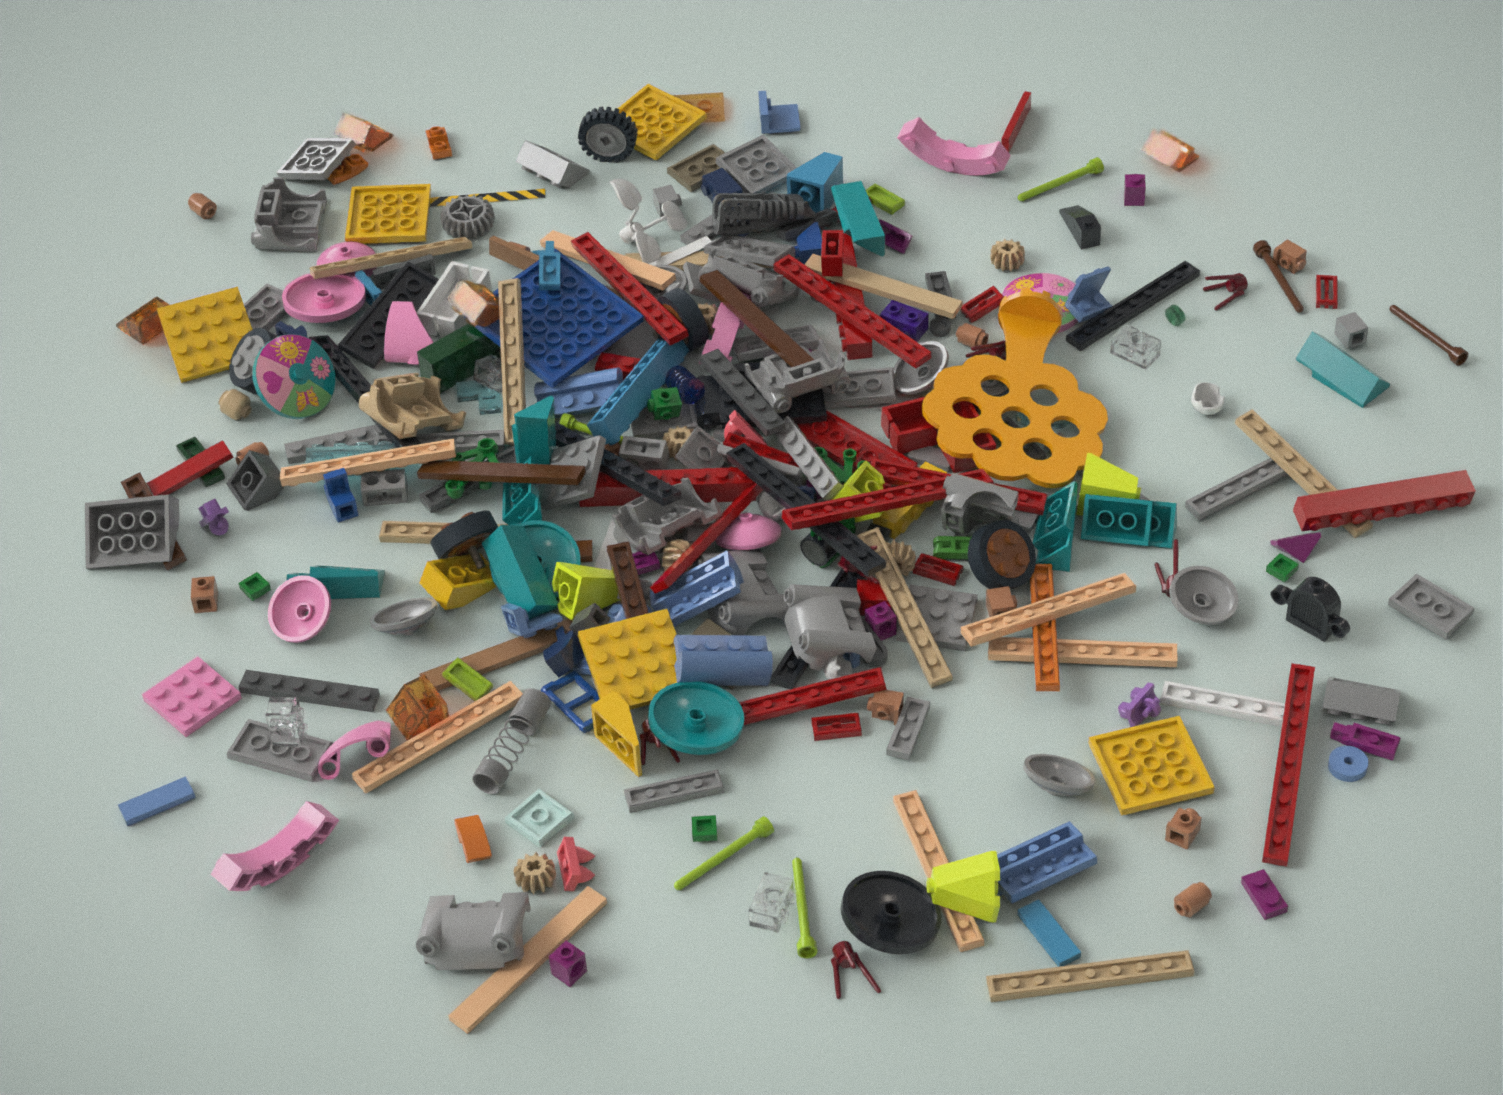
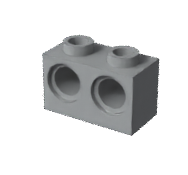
[619,436,670,471]
[361,469,408,506]

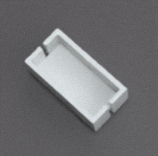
[417,261,492,337]

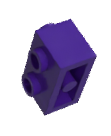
[880,300,929,342]

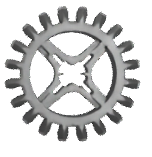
[440,195,495,239]

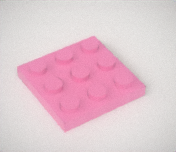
[142,656,242,737]

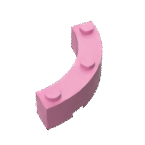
[897,117,1011,176]
[699,291,752,364]
[211,801,339,891]

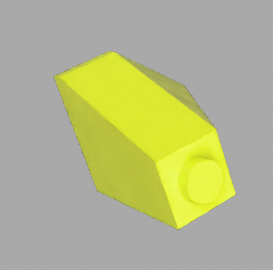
[1076,453,1141,516]
[831,461,885,523]
[552,562,620,621]
[926,851,1000,923]

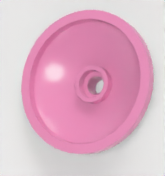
[317,241,377,276]
[715,513,782,550]
[268,576,331,643]

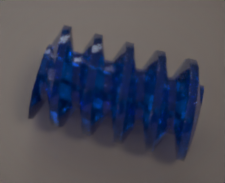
[665,365,705,404]

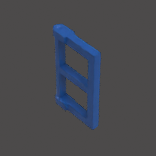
[541,670,600,733]

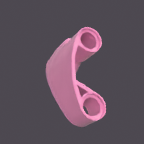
[384,301,434,364]
[318,720,391,780]

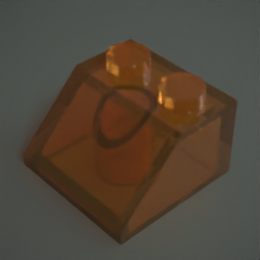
[334,112,394,152]
[446,279,499,327]

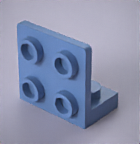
[758,91,800,134]
[1064,266,1112,323]
[501,603,563,638]

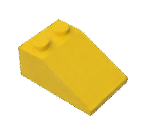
[419,553,496,610]
[591,691,642,777]

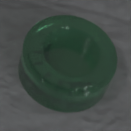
[1165,305,1186,326]

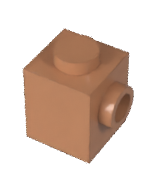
[191,576,218,613]
[986,586,1017,617]

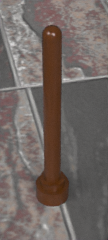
[1253,240,1304,313]
[1389,305,1469,366]

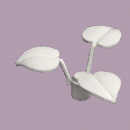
[609,179,687,264]

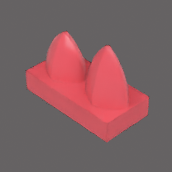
[724,410,767,445]
[557,836,595,891]

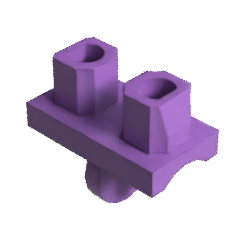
[198,498,229,536]
[1118,682,1161,727]

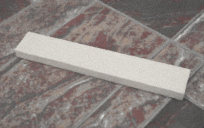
[1160,681,1285,727]

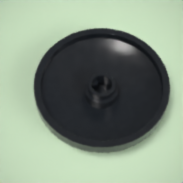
[840,871,942,954]

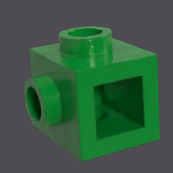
[647,387,682,420]

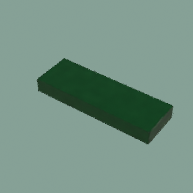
[176,437,225,487]

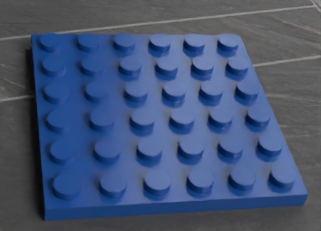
[464,248,644,388]

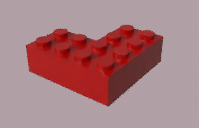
[881,397,996,473]

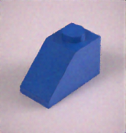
[794,222,822,264]

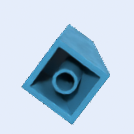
[787,152,843,213]

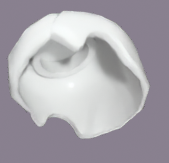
[1191,382,1225,415]
[758,491,786,521]
[823,653,852,680]

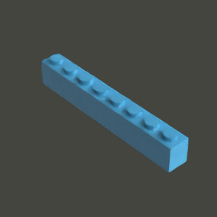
[587,337,689,445]

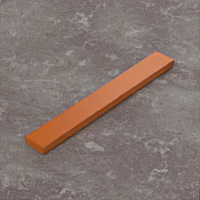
[1030,564,1060,691]

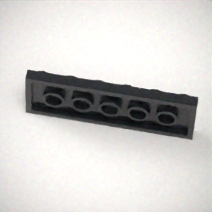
[338,261,439,369]

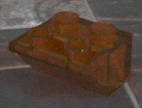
[1141,129,1200,172]
[116,296,170,345]
[386,674,449,741]

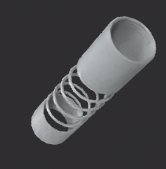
[472,688,551,794]

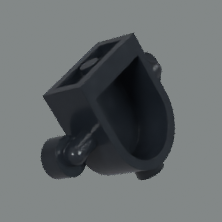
[1270,577,1350,642]

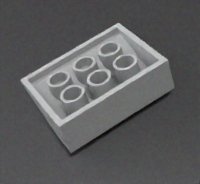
[85,495,179,569]

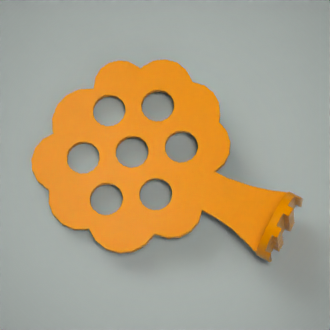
[922,287,1108,488]

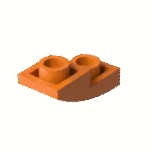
[425,126,452,160]
[327,154,368,185]
[454,815,492,863]

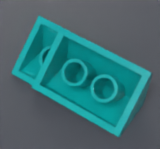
[831,181,885,257]
[1296,331,1390,408]
[511,395,556,465]
[502,456,542,525]
[1033,481,1078,572]
[1081,494,1177,548]
[482,525,558,619]
[287,565,385,599]

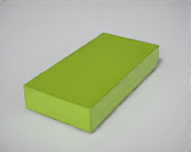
[866,184,905,215]
[442,657,493,701]

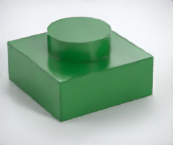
[1266,553,1299,583]
[238,572,271,601]
[692,815,717,842]

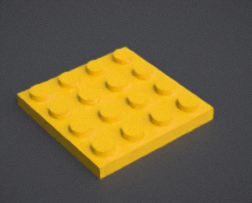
[617,84,707,161]
[345,184,431,244]
[157,286,252,383]
[578,609,677,710]
[1088,716,1215,816]

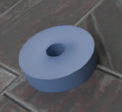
[1328,746,1368,782]

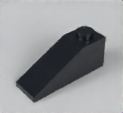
[1059,205,1101,250]

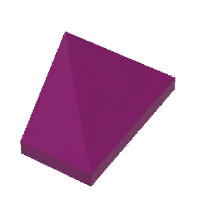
[879,219,913,254]
[1270,532,1321,563]

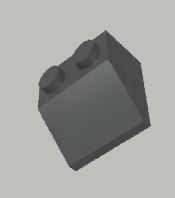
[226,450,284,511]

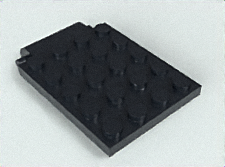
[692,362,827,430]

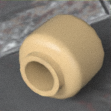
[218,389,252,420]

